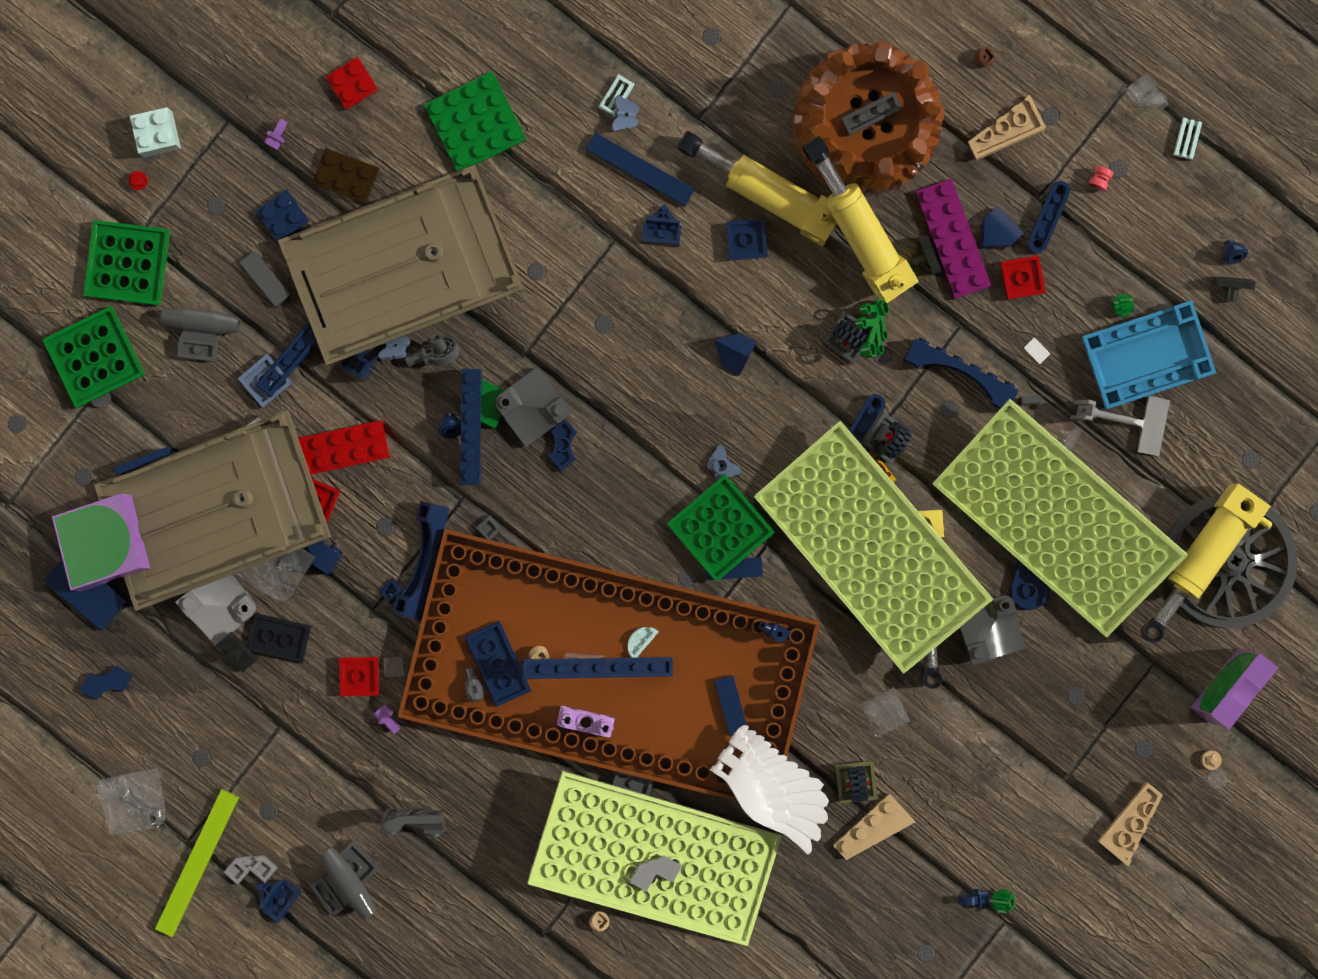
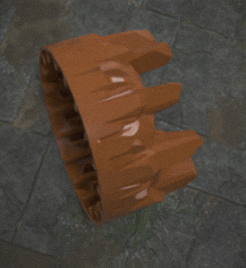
[792,41,944,196]

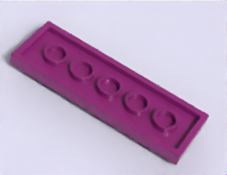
[915,178,991,300]

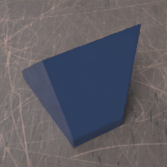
[715,333,757,376]
[340,349,383,381]

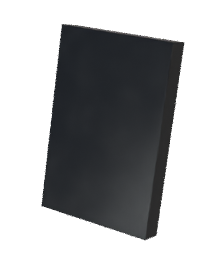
[247,613,312,663]

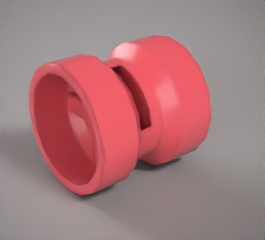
[1088,166,1114,191]

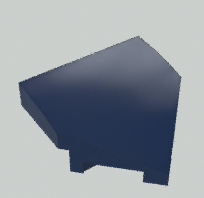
[641,204,681,247]
[980,206,1024,250]
[257,880,302,923]

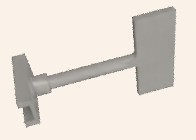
[1070,396,1170,456]

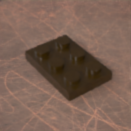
[312,148,380,204]

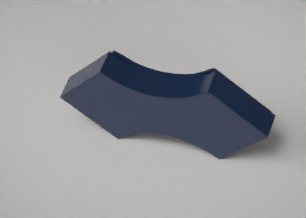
[549,419,577,472]
[80,666,133,700]

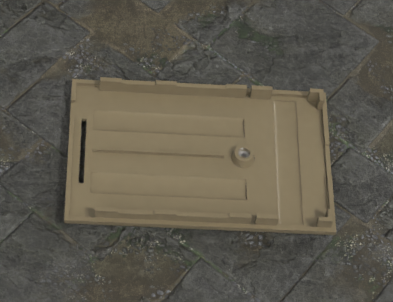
[278,165,524,366]
[94,410,331,611]

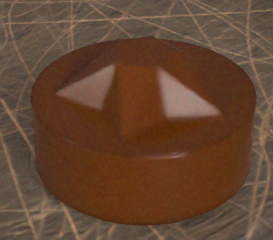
[975,47,995,67]

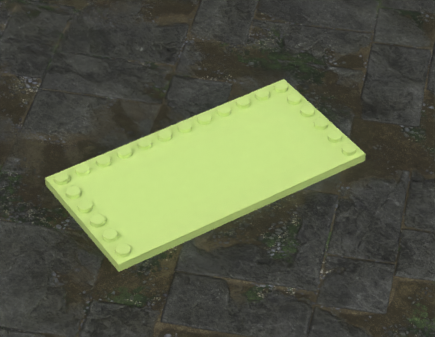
[933,399,1188,637]
[754,421,993,673]
[527,771,782,946]

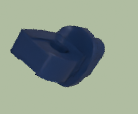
[759,621,791,642]
[958,889,989,909]

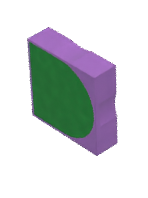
[52,493,150,591]
[1191,648,1278,730]

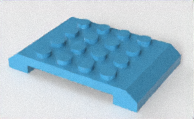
[1081,300,1216,410]

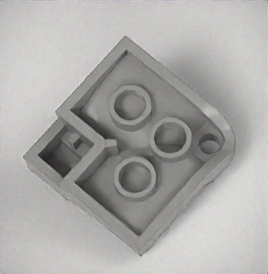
[176,575,256,646]

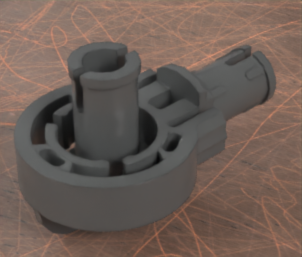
[405,333,461,367]

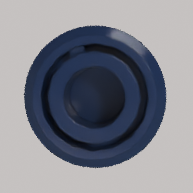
[1221,239,1249,265]
[438,413,461,438]

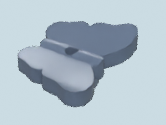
[612,95,640,131]
[378,336,411,360]
[706,445,741,480]

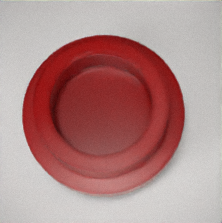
[128,171,148,190]

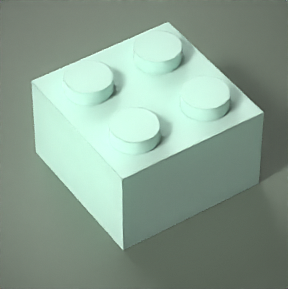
[130,107,181,157]

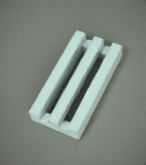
[598,74,635,117]
[1173,118,1202,160]

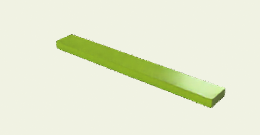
[155,789,240,937]

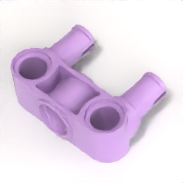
[556,706,615,737]

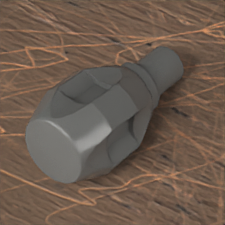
[465,668,483,703]

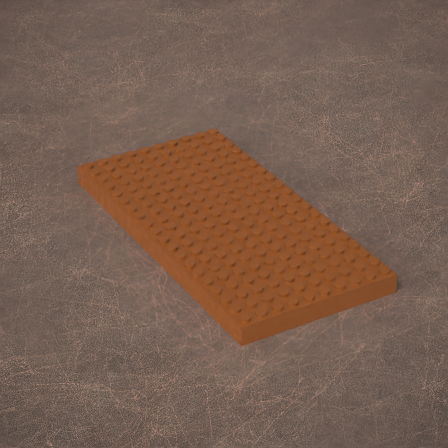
[398,529,820,801]

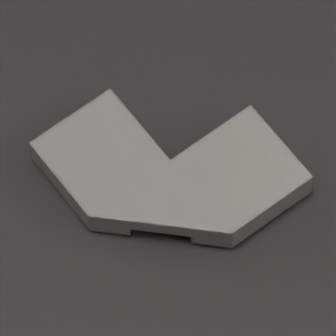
[223,855,278,885]
[629,856,682,891]

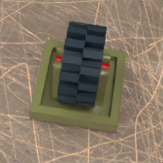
[835,760,878,804]

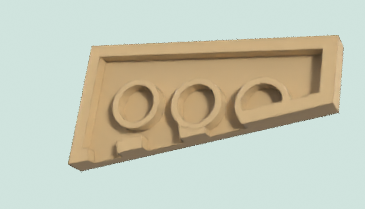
[967,95,1046,161]
[1097,782,1163,867]
[833,793,915,860]

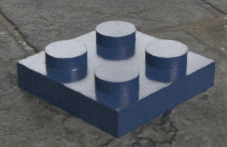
[256,189,310,243]
[726,219,768,261]

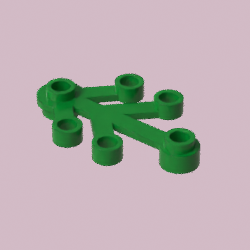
[856,299,889,358]

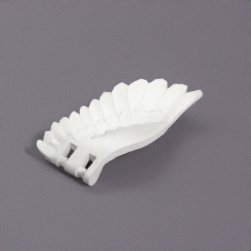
[710,725,829,854]

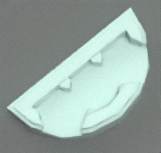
[628,627,659,657]

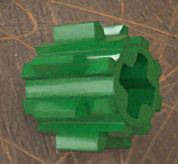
[1111,293,1134,318]
[991,889,1015,914]

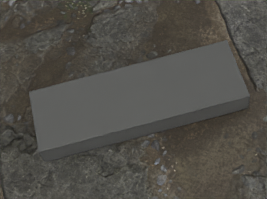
[841,92,903,136]
[239,251,292,307]

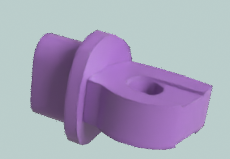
[264,119,288,150]
[373,704,400,734]

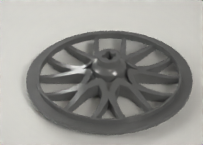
[1165,494,1298,628]

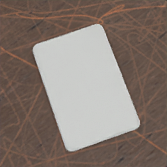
[1024,338,1050,364]

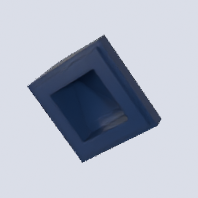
[379,578,404,604]

